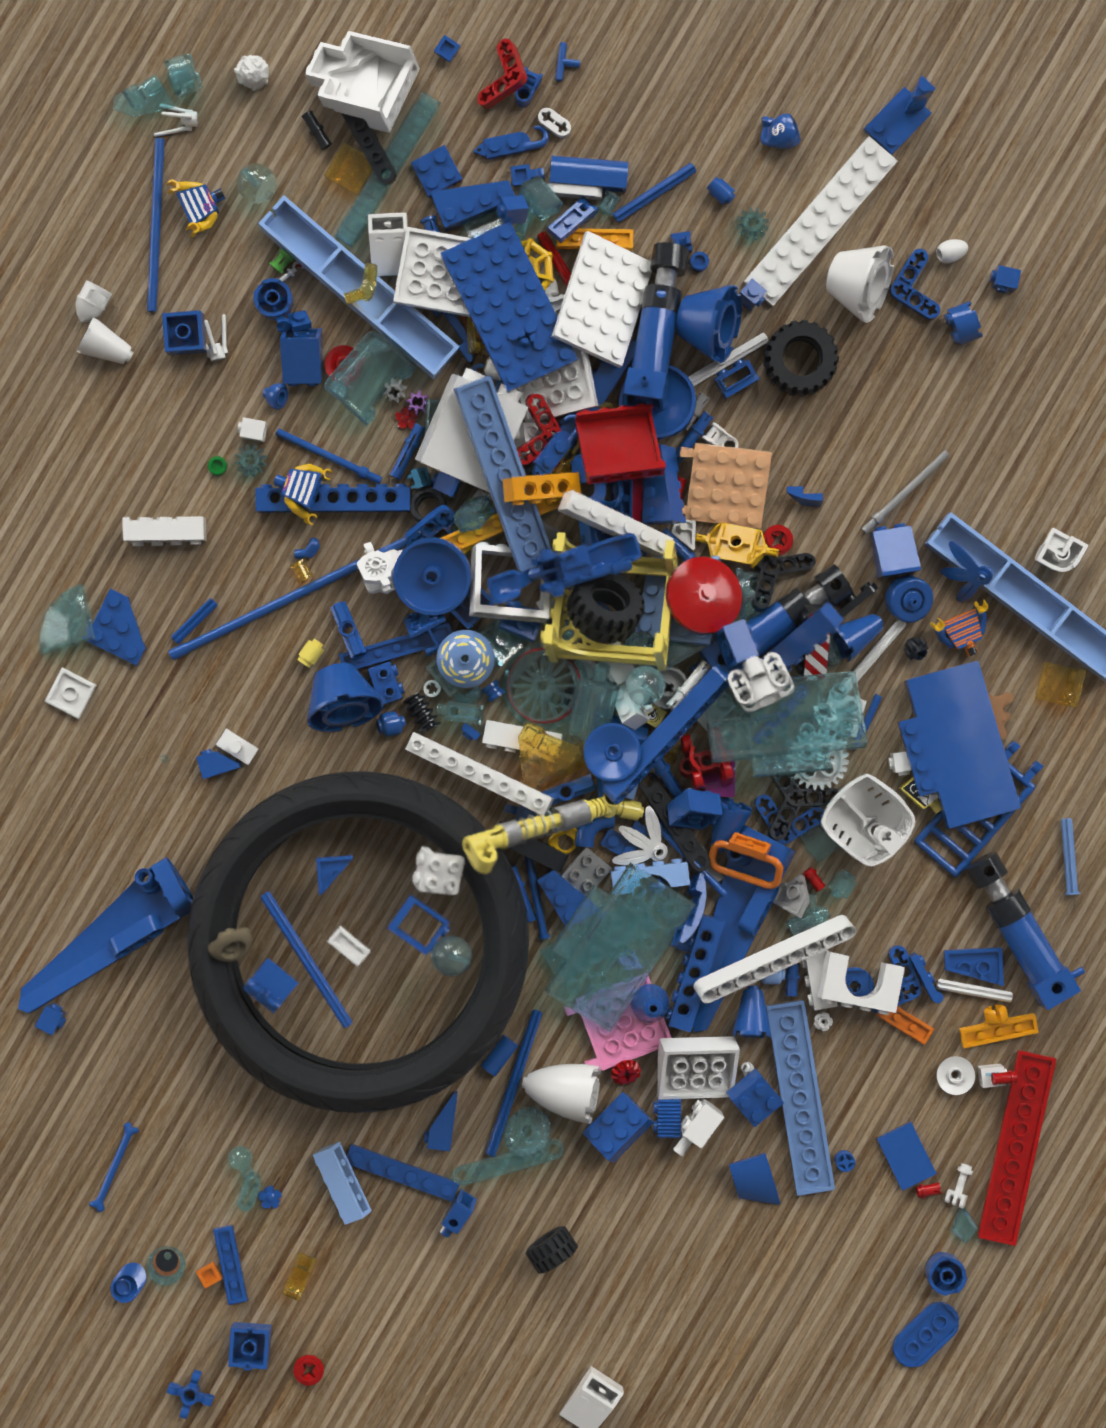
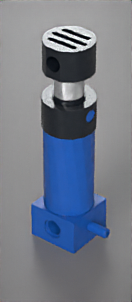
[624,242,689,410]
[699,564,854,688]
[964,851,1085,1010]

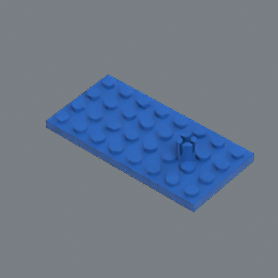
[440,221,578,393]

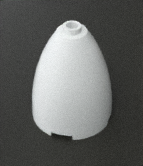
[522,1064,601,1124]

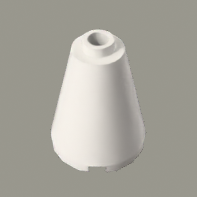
[77,317,134,364]

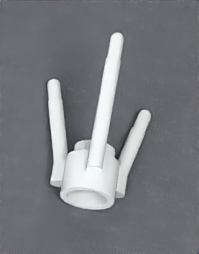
[154,104,198,137]
[204,314,228,361]

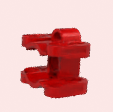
[679,726,734,791]

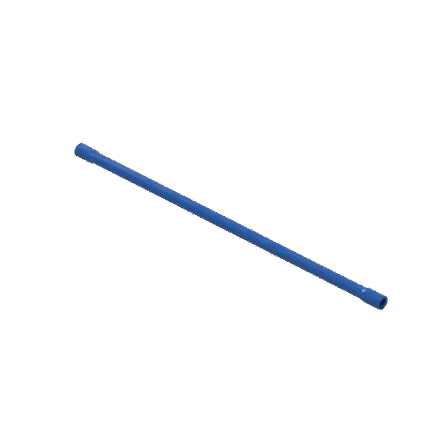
[168,508,466,661]

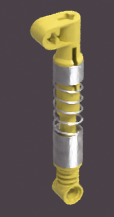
[463,794,621,874]

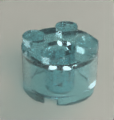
[164,53,202,99]

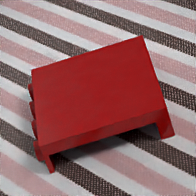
[575,403,666,485]

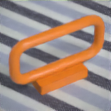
[709,832,783,889]

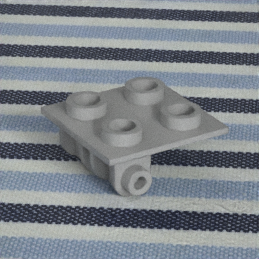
[561,847,612,897]

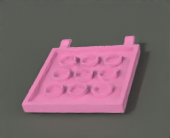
[564,971,671,1071]

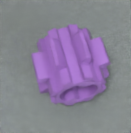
[406,390,431,415]

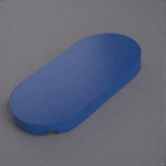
[893,1302,959,1367]

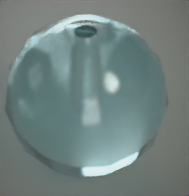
[237,163,277,204]
[625,666,666,706]
[431,936,472,977]

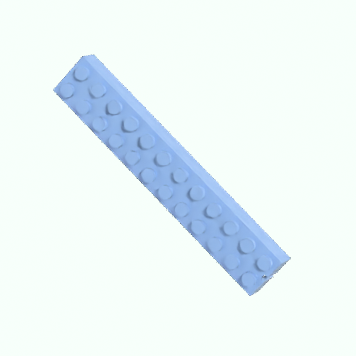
[258,195,460,380]
[924,512,1106,683]

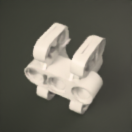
[728,652,795,713]

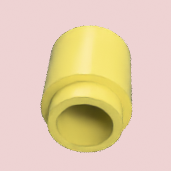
[297,639,325,668]
[615,799,644,821]

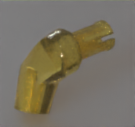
[343,263,378,305]

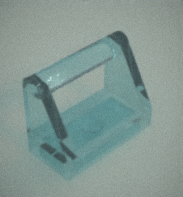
[463,210,504,238]

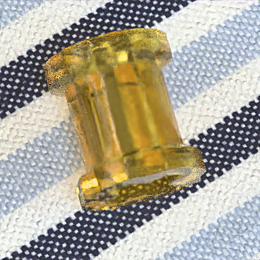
[290,558,314,583]

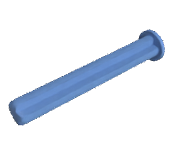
[1061,818,1080,895]

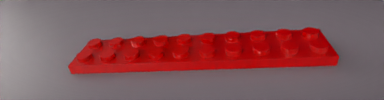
[977,1050,1057,1246]

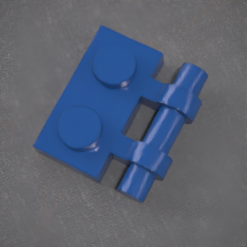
[498,600,540,643]

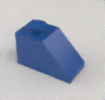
[431,471,462,497]
[196,749,242,779]

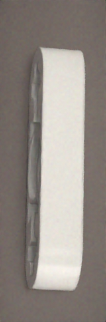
[547,183,603,200]

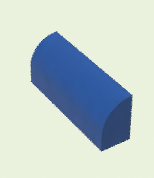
[550,155,628,193]

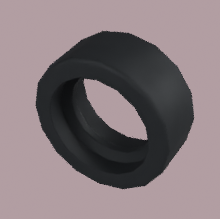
[410,488,448,527]

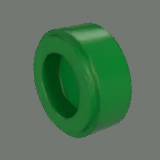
[208,456,228,476]

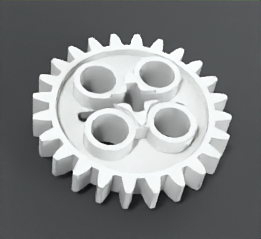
[786,728,849,790]

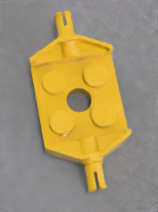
[695,522,779,568]

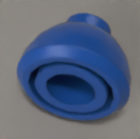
[263,383,288,410]

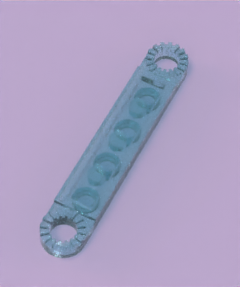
[453,1139,564,1186]

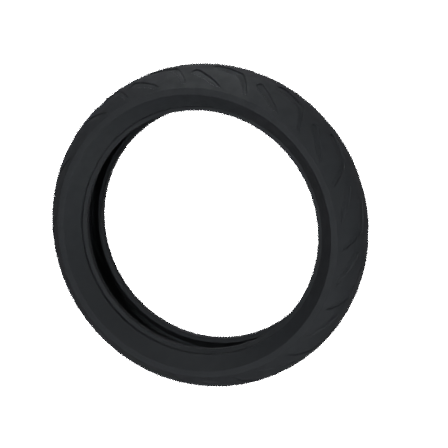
[187,771,529,1113]

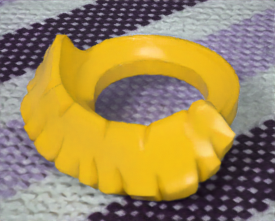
[548,828,577,854]

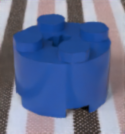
[253,278,294,320]
[944,301,983,346]
[925,1252,967,1296]

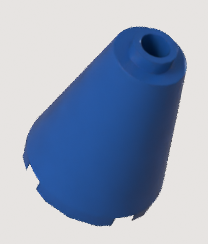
[830,614,883,662]
[711,797,752,852]
[631,984,670,1023]
[733,986,771,1038]

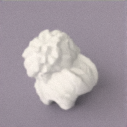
[234,55,269,91]

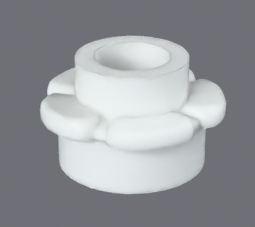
[814,1012,833,1031]

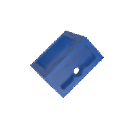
[388,894,450,955]

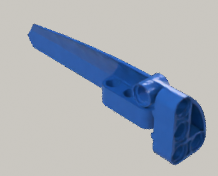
[693,825,796,1032]
[18,857,194,1014]

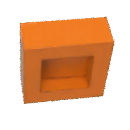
[196,1261,223,1288]

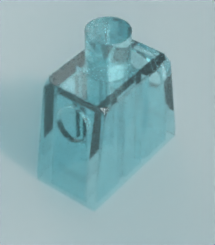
[436,701,484,724]

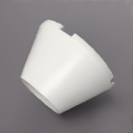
[826,245,894,323]

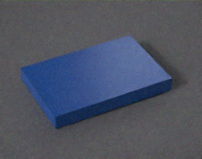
[876,1121,937,1191]

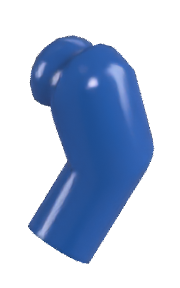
[295,538,320,559]

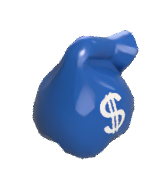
[760,114,801,149]

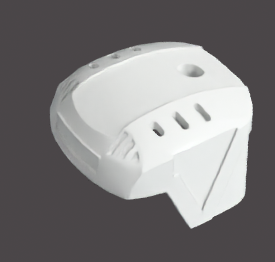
[821,774,915,866]

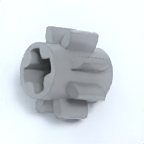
[383,378,407,403]

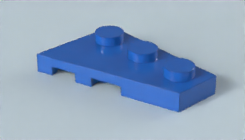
[943,947,1004,986]

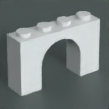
[817,951,905,1015]

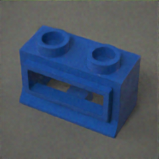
[714,359,760,401]

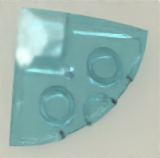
[40,584,95,655]

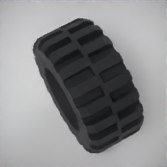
[763,320,839,397]
[567,574,645,644]

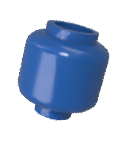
[376,711,406,737]

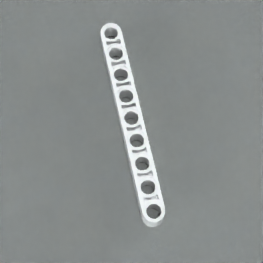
[694,915,856,1003]

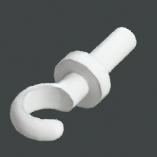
[279,261,304,282]

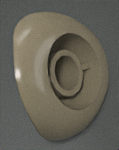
[208,928,252,962]

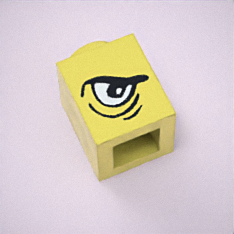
[646,704,667,728]

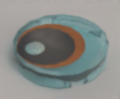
[147,1246,186,1285]

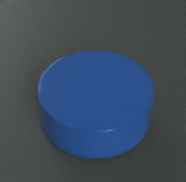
[690,251,709,272]

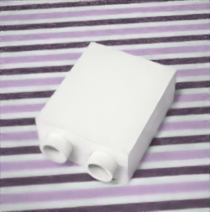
[415,368,528,492]

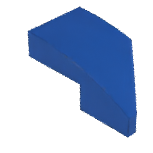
[787,486,823,507]

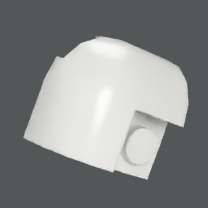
[1035,528,1088,572]

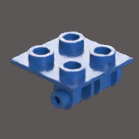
[243,958,298,1014]

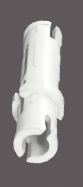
[666,660,711,711]

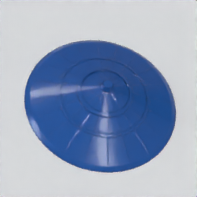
[584,723,641,781]

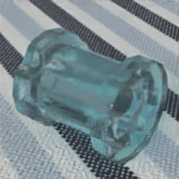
[597,191,621,216]

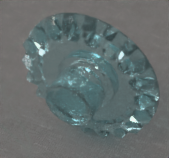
[504,1107,551,1158]

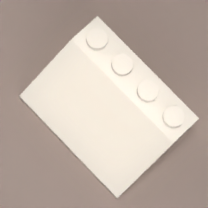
[658,1036,740,1100]

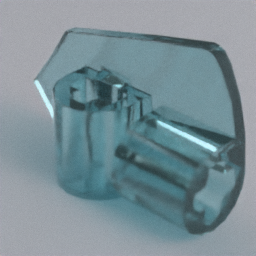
[113,75,175,117]

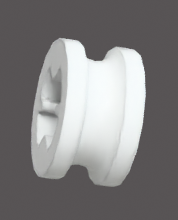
[423,680,441,697]

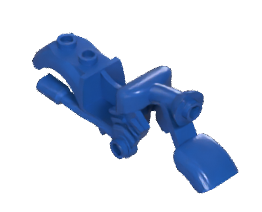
[487,533,641,604]

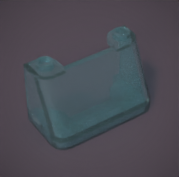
[324,331,417,426]

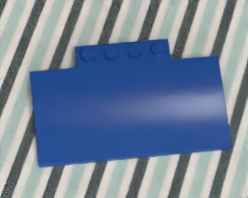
[898,661,1021,829]

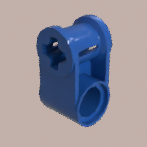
[515,67,543,108]

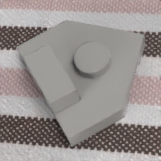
[773,875,810,918]

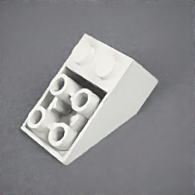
[368,212,408,276]
[559,1366,624,1428]

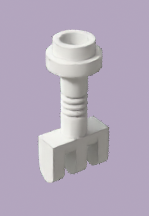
[945,1163,973,1209]

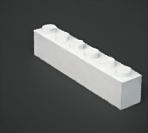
[558,491,673,557]

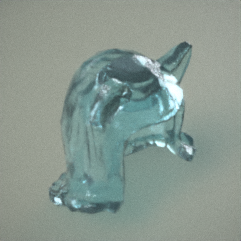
[736,568,765,621]

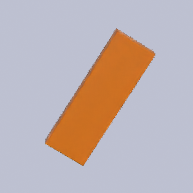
[875,1006,934,1045]

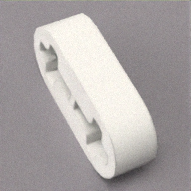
[538,108,571,138]

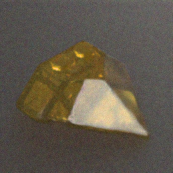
[518,721,586,792]

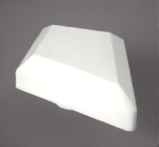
[671,520,696,550]

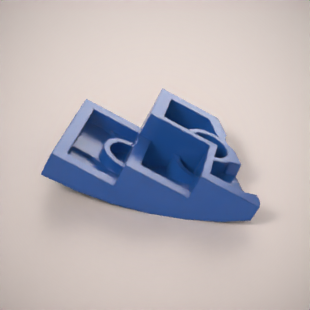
[728,1153,781,1205]

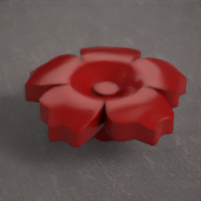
[395,406,418,429]

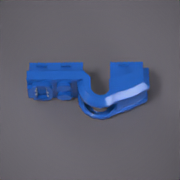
[571,454,623,547]

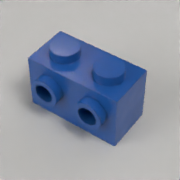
[368,662,405,705]

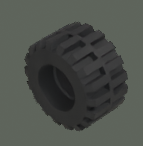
[525,1226,578,1274]

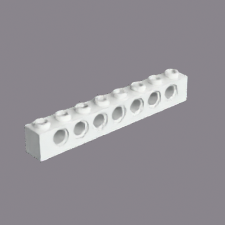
[405,732,554,816]

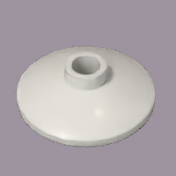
[937,1056,975,1095]

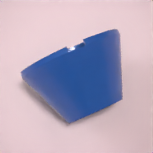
[676,285,742,363]
[307,663,383,732]

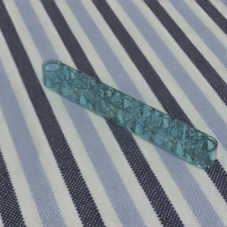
[335,92,441,248]

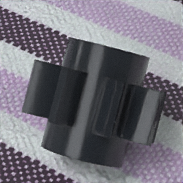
[904,637,929,660]

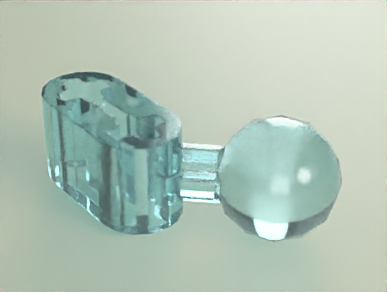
[228,1146,261,1211]

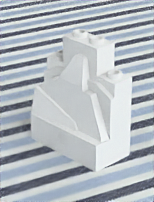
[305,31,420,133]

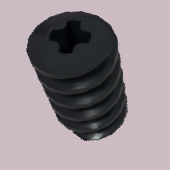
[403,690,441,733]

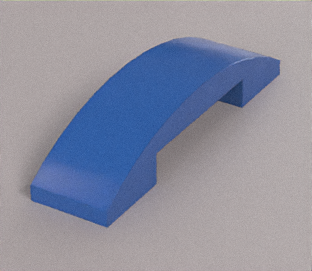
[431,310,473,365]
[671,872,706,947]

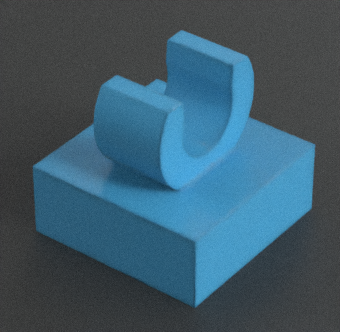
[407,467,433,489]

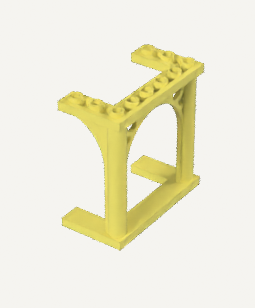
[541,532,678,671]

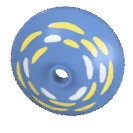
[437,630,495,688]

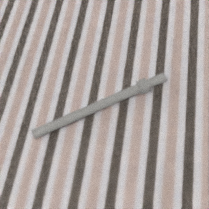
[861,450,950,534]

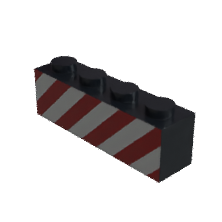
[797,603,830,682]

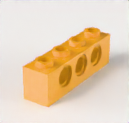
[502,472,581,505]

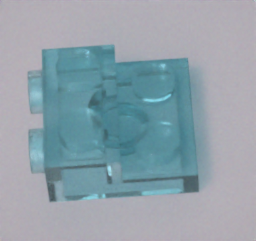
[480,619,529,668]

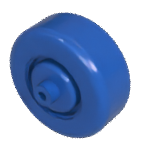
[885,575,933,623]

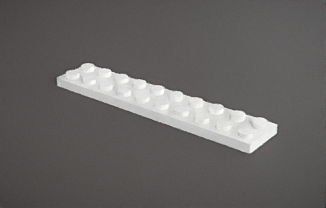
[744,136,897,307]

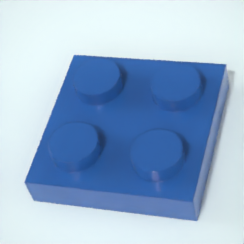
[411,145,462,198]

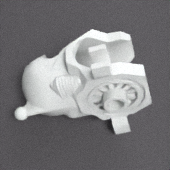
[357,542,403,594]

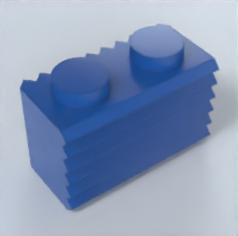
[653,1097,681,1138]

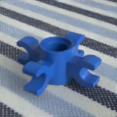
[166,1369,215,1419]

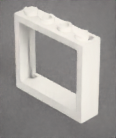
[469,542,550,623]

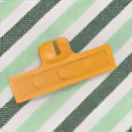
[556,228,633,251]
[959,1004,1039,1048]

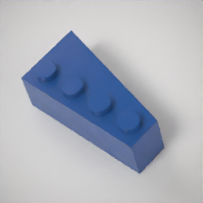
[430,180,515,232]

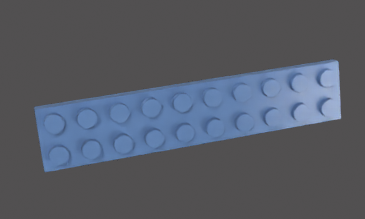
[453,375,553,572]
[766,1000,835,1196]

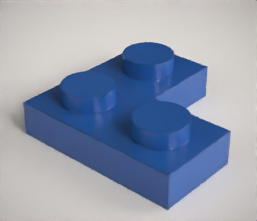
[600,821,649,855]

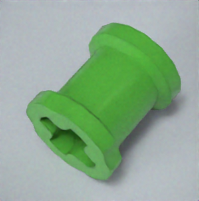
[269,249,294,275]

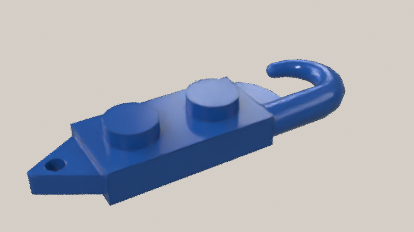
[473,125,549,160]
[532,414,578,476]

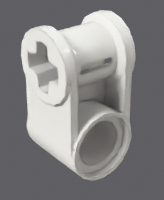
[702,422,738,448]

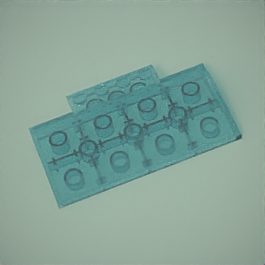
[705,671,868,777]
[545,862,696,1032]

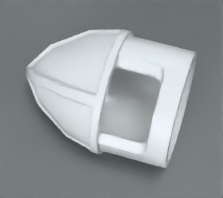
[75,280,112,323]

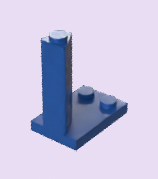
[864,76,935,155]

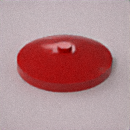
[666,557,742,634]

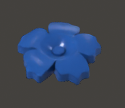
[258,1185,282,1209]

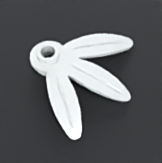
[612,806,668,865]

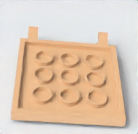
[680,443,772,529]

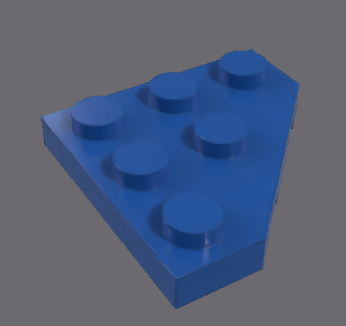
[85,588,146,666]

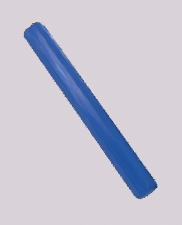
[613,163,696,223]

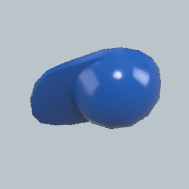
[110,1263,147,1303]

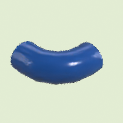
[575,816,615,847]

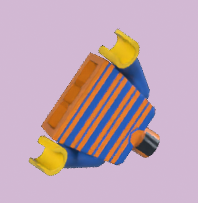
[930,599,988,657]

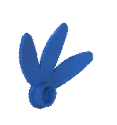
[940,541,993,602]

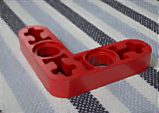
[477,38,527,109]
[516,394,562,465]

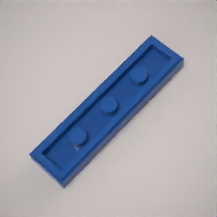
[213,1225,248,1305]

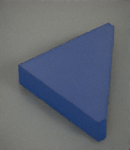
[316,855,353,895]

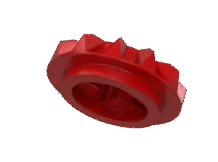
[763,525,793,555]
[611,1060,642,1086]
[293,1354,324,1386]

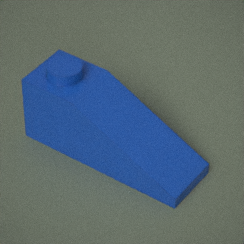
[424,1091,458,1151]

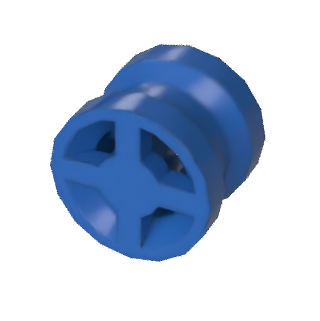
[481,680,505,703]
[834,1150,855,1172]

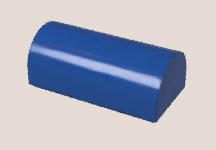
[481,1034,519,1076]

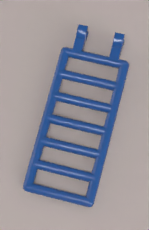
[914,741,1044,877]

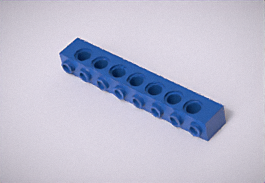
[256,484,411,513]

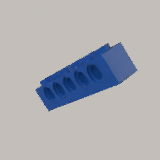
[665,914,725,1032]

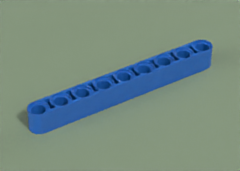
[602,665,730,805]

